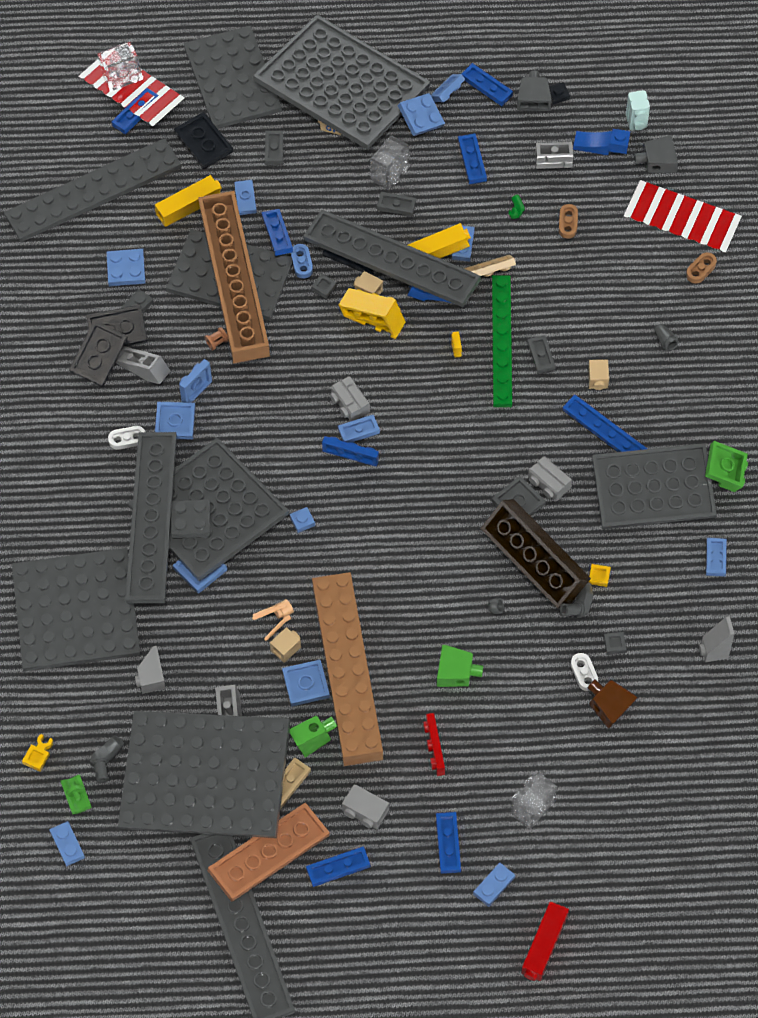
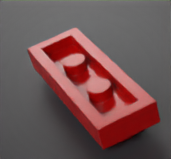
[423,713,445,776]

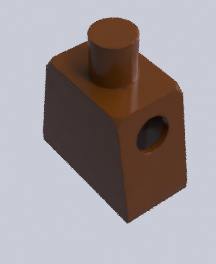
[587,679,637,728]

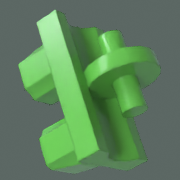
[61,774,92,815]

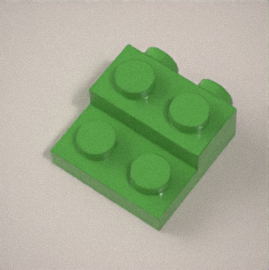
[705,441,748,492]

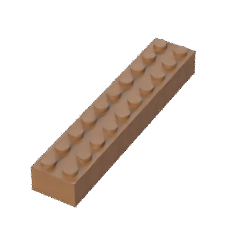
[198,191,270,364]
[312,572,383,766]

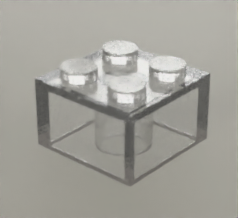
[97,41,143,92]
[370,135,410,190]
[511,772,557,830]

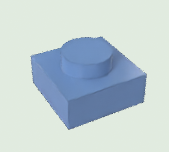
[290,507,315,533]

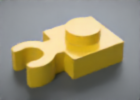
[22,734,53,772]

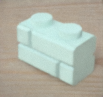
[626,90,650,131]

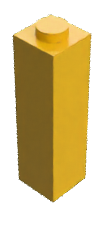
[155,175,222,227]
[408,223,471,258]

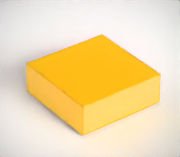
[451,331,462,358]
[589,564,611,587]

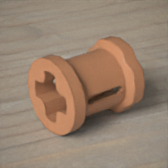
[204,327,228,351]

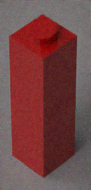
[522,901,569,981]

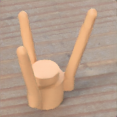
[252,599,294,641]

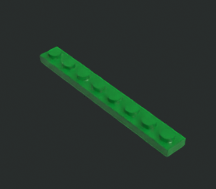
[492,275,512,407]

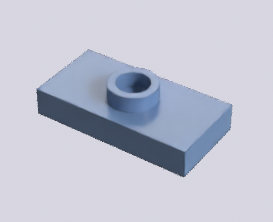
[234,180,257,215]
[706,538,727,576]

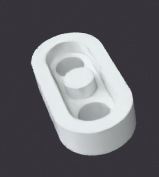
[108,426,145,450]
[571,653,598,691]

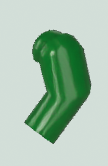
[508,195,525,219]

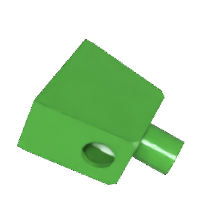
[437,645,484,687]
[290,716,338,757]

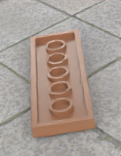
[207,802,330,902]

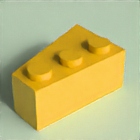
[339,288,406,339]

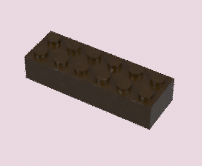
[480,499,591,609]

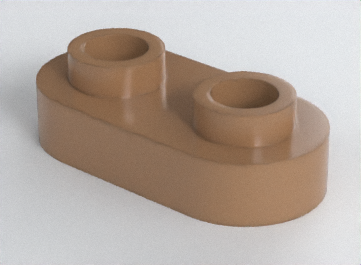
[559,204,578,239]
[686,252,717,284]

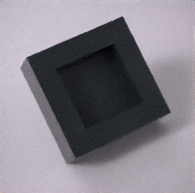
[549,82,570,105]

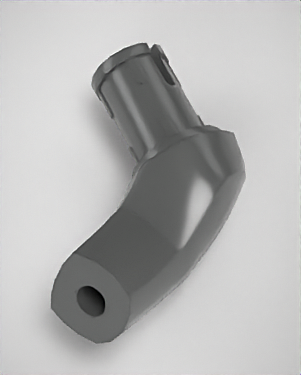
[560,582,593,618]
[90,736,124,783]

